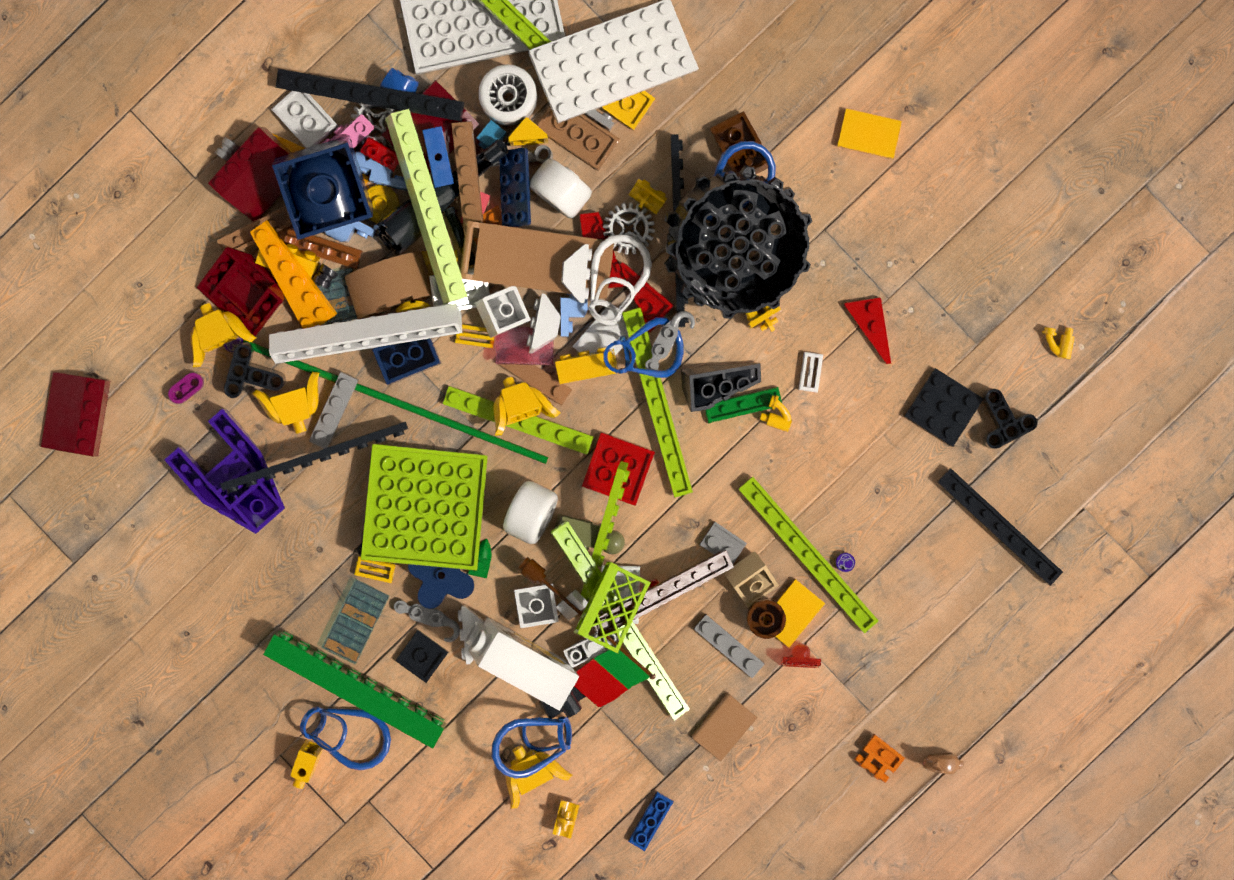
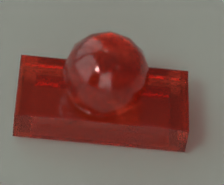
[781,644,821,668]

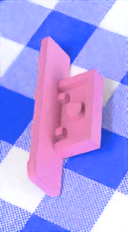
[321,114,374,148]

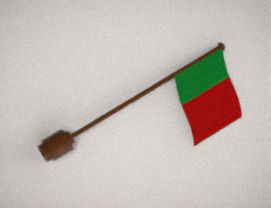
[518,557,656,707]

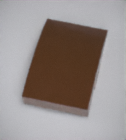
[710,111,768,174]

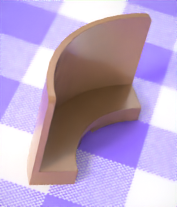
[345,251,432,319]

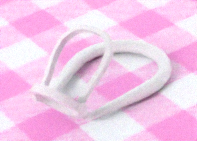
[588,234,652,325]

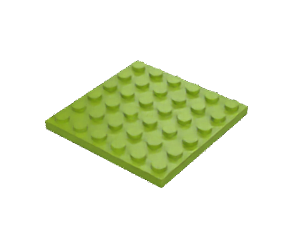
[361,444,488,571]

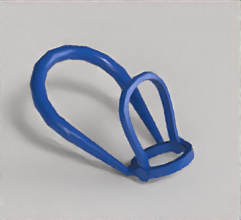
[706,141,776,222]
[604,317,684,378]
[300,706,391,770]
[491,717,572,779]

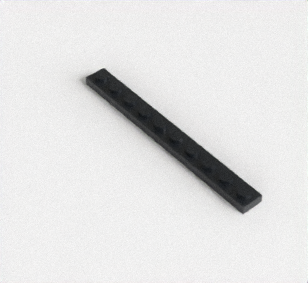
[275,69,465,121]
[670,134,689,328]
[220,421,408,494]

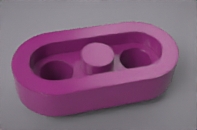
[168,373,204,404]

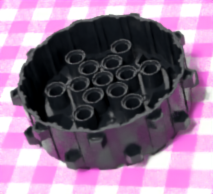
[664,165,813,319]

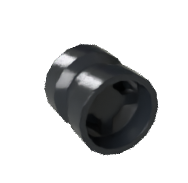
[312,263,338,290]

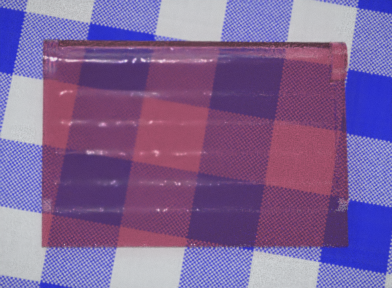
[495,327,554,366]

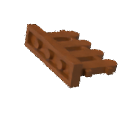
[280,228,363,269]

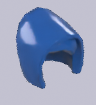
[380,68,419,93]

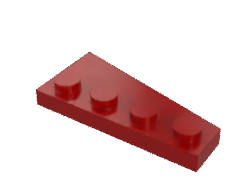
[580,212,627,289]

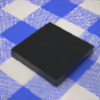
[395,630,449,683]

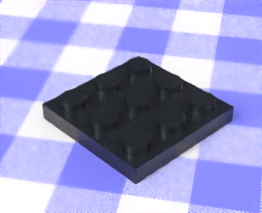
[904,368,984,447]

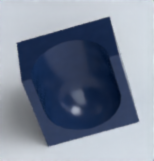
[272,135,373,240]

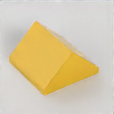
[509,117,549,146]

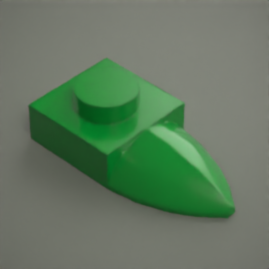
[468,539,492,579]

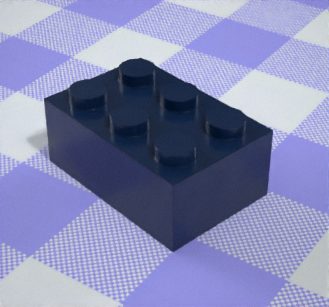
[372,338,442,385]

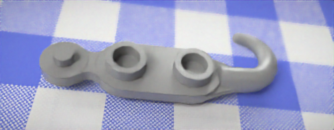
[645,311,695,370]
[394,600,460,642]

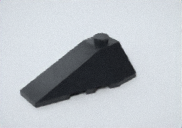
[681,363,761,412]

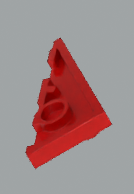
[620,262,674,333]
[844,298,892,364]

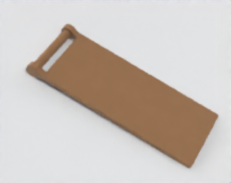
[460,221,614,299]

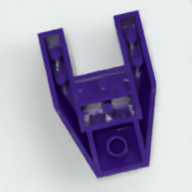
[165,409,285,534]

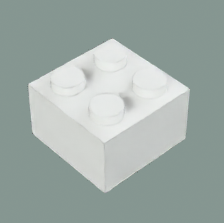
[475,286,531,338]
[514,584,559,628]

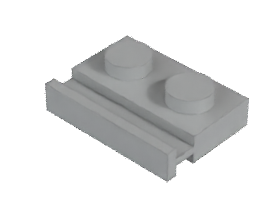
[699,522,747,564]

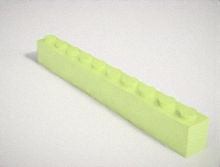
[385,109,467,304]

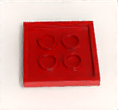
[581,433,655,506]

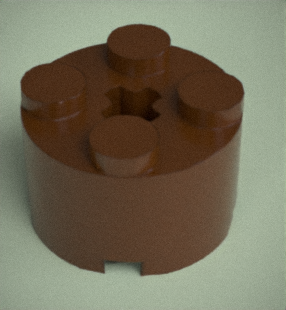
[746,599,786,639]

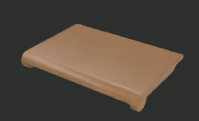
[691,693,758,761]

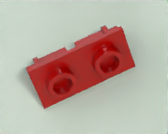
[360,137,399,172]

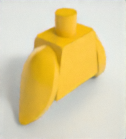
[190,303,257,368]
[251,372,320,434]
[493,377,560,436]
[506,745,573,809]

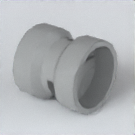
[215,137,240,161]

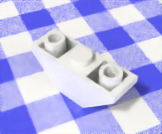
[561,244,592,303]
[527,294,561,353]
[458,605,485,664]
[563,633,623,668]

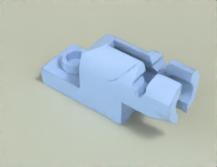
[356,151,408,191]
[325,221,376,242]
[561,294,588,337]

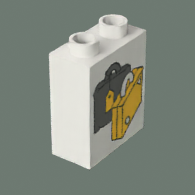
[465,617,579,711]

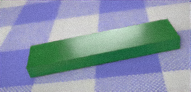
[705,387,782,424]

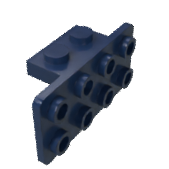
[499,147,531,227]

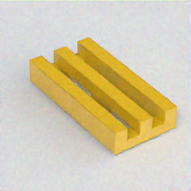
[455,325,495,349]
[354,556,396,583]

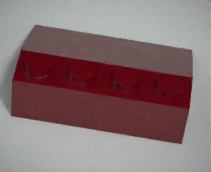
[381,80,479,174]
[208,127,291,221]
[41,372,111,457]

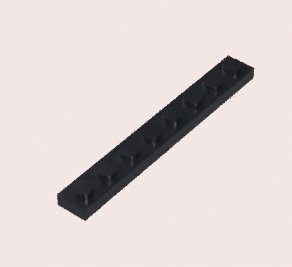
[937,468,1063,586]

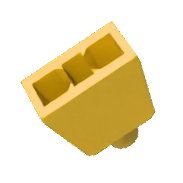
[290,739,323,789]

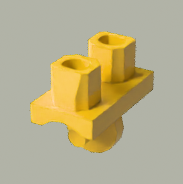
[628,179,667,214]
[745,306,781,332]
[552,800,580,839]

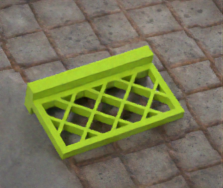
[574,562,651,653]

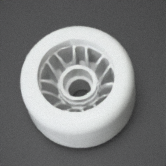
[478,64,537,126]
[529,158,592,218]
[503,481,558,544]

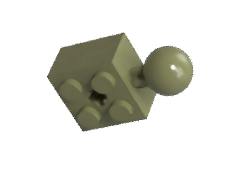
[555,514,625,555]

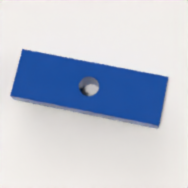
[422,126,454,188]
[628,791,674,851]

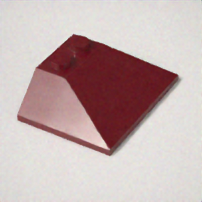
[196,247,285,337]

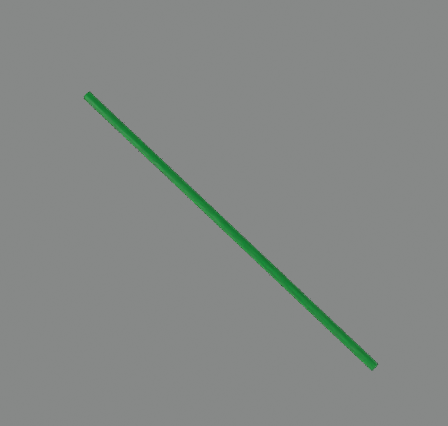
[243,340,548,464]

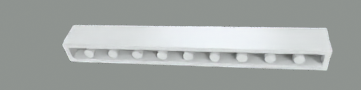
[269,303,462,364]

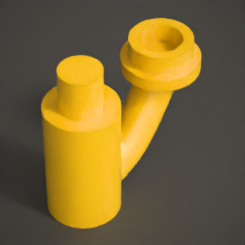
[1042,327,1075,360]
[760,395,792,432]

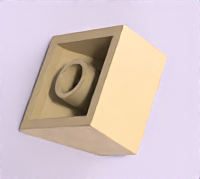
[724,551,779,607]

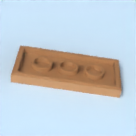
[537,106,620,171]

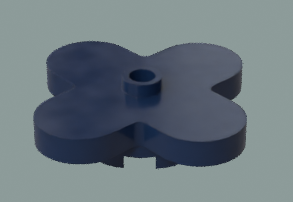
[408,564,474,609]

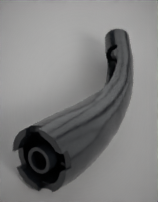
[374,139,508,255]

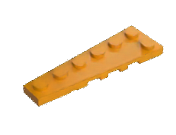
[250,220,337,329]

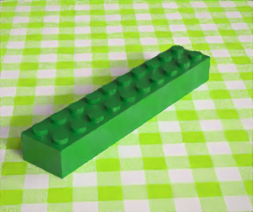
[263,630,447,749]

